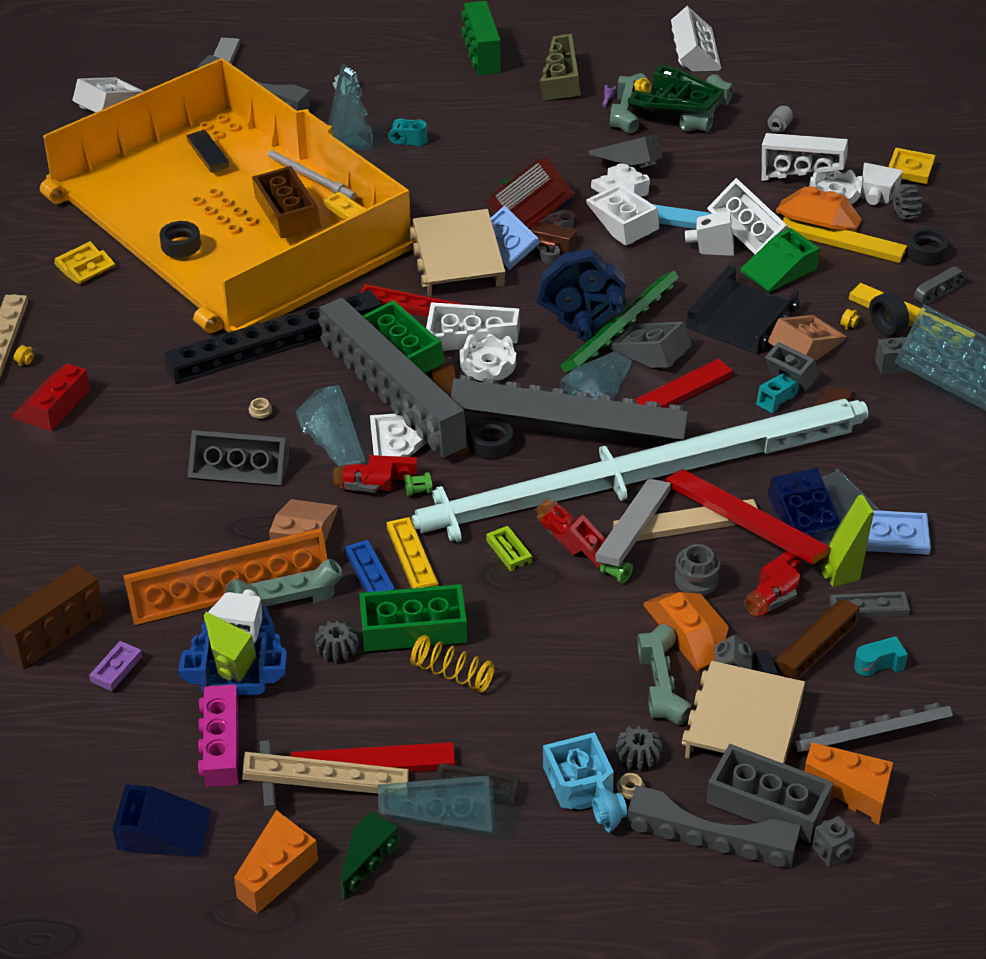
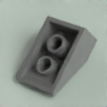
[589,135,662,168]
[607,322,692,369]

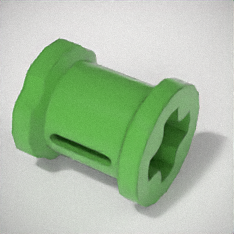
[405,472,432,497]
[600,562,633,584]

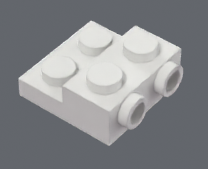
[591,164,650,197]

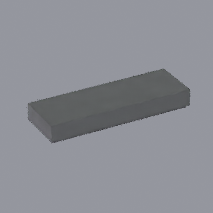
[829,591,910,618]
[259,740,276,823]

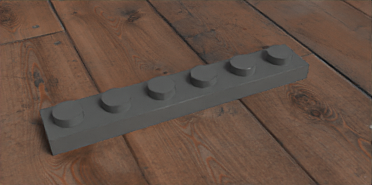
[792,702,953,752]

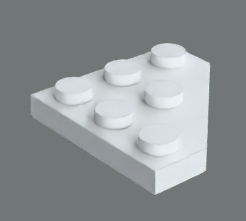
[370,414,427,457]

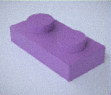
[89,641,142,691]

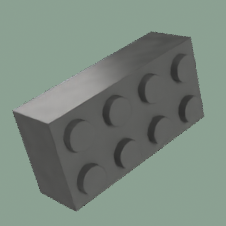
[706,743,833,843]

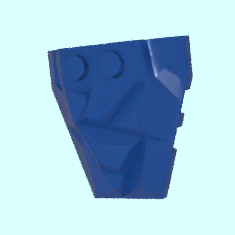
[178,606,287,695]

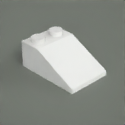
[72,77,144,113]
[586,184,659,245]

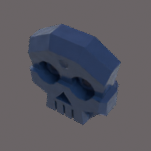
[536,249,626,341]

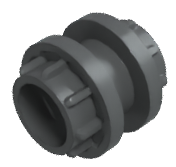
[674,544,720,596]

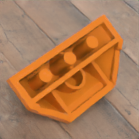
[776,186,862,232]
[644,592,729,672]

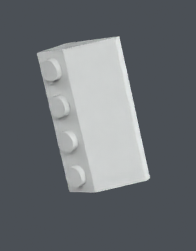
[671,6,721,71]
[707,178,789,254]

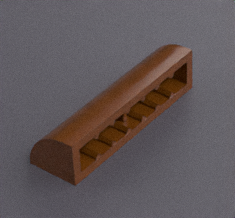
[773,600,860,680]

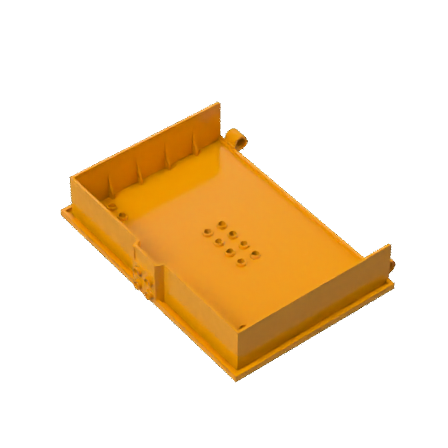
[40,58,415,333]

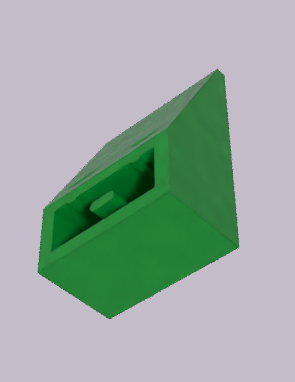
[741,228,820,292]

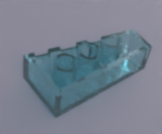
[378,776,496,835]

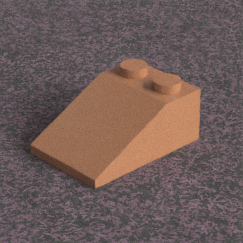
[768,315,847,361]
[269,499,338,542]

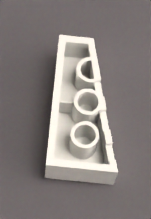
[762,133,848,181]
[426,302,520,351]

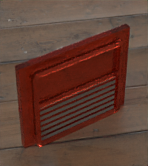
[487,156,575,229]

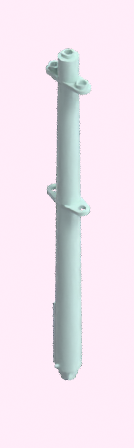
[412,399,868,542]

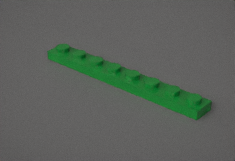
[560,271,679,373]

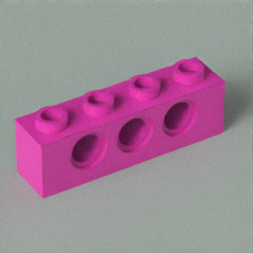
[198,685,239,787]

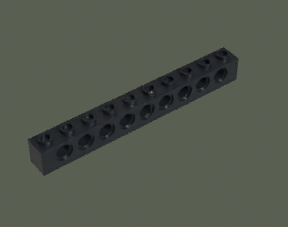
[164,289,382,385]

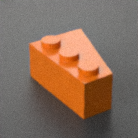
[805,743,893,825]

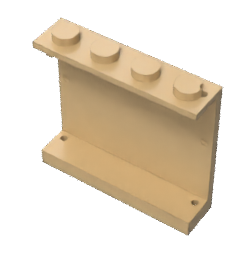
[409,209,505,296]
[682,661,805,764]

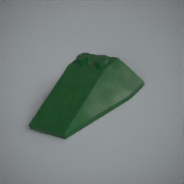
[628,65,724,116]

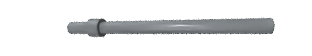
[268,150,357,200]

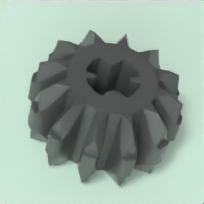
[892,184,923,220]
[315,620,359,663]
[616,724,662,772]

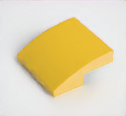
[55,241,115,284]

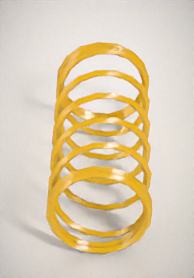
[410,635,494,693]

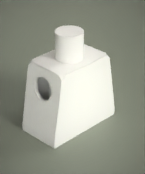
[860,163,903,205]
[685,210,734,256]
[208,590,263,643]

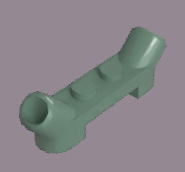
[610,73,647,134]
[680,74,734,132]
[225,559,343,606]
[637,624,691,725]

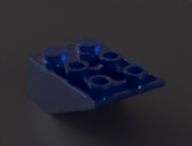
[768,468,841,535]
[113,784,211,856]

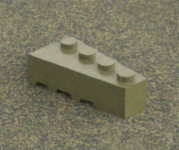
[540,34,581,101]

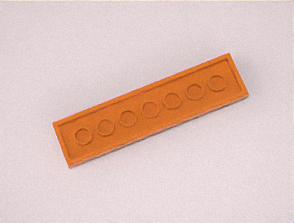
[123,528,328,625]

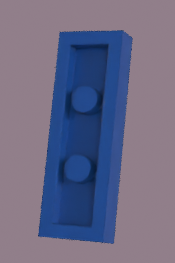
[345,540,395,592]

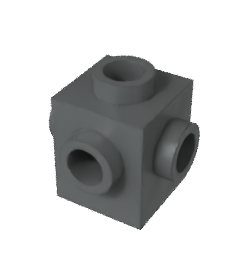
[714,635,752,670]
[812,816,855,867]

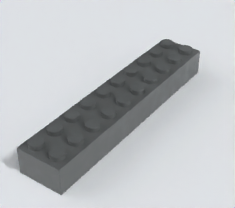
[318,298,467,458]
[451,375,688,441]

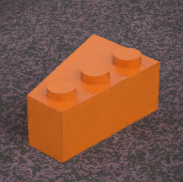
[234,810,318,914]

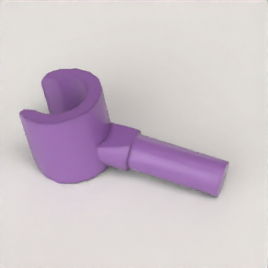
[602,85,616,108]

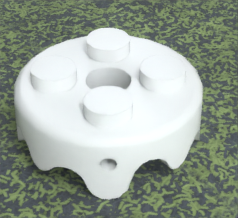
[809,170,862,205]
[460,334,516,381]

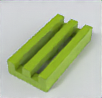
[486,526,532,572]

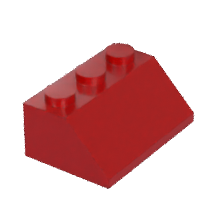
[12,363,90,432]

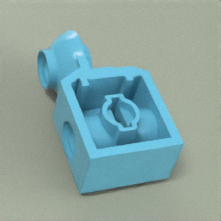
[543,732,627,833]

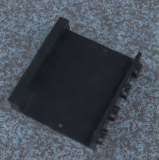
[686,265,800,355]

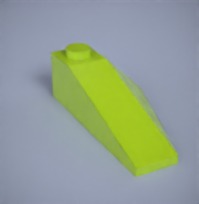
[821,494,874,587]

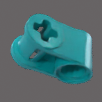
[388,119,428,146]

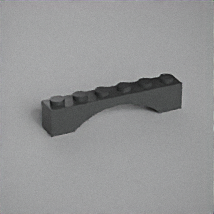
[197,54,310,111]
[627,785,801,869]

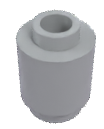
[768,106,793,133]

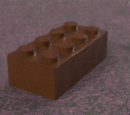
[252,166,321,238]
[0,564,104,670]

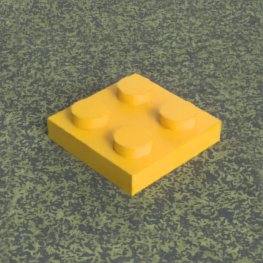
[889,148,935,184]

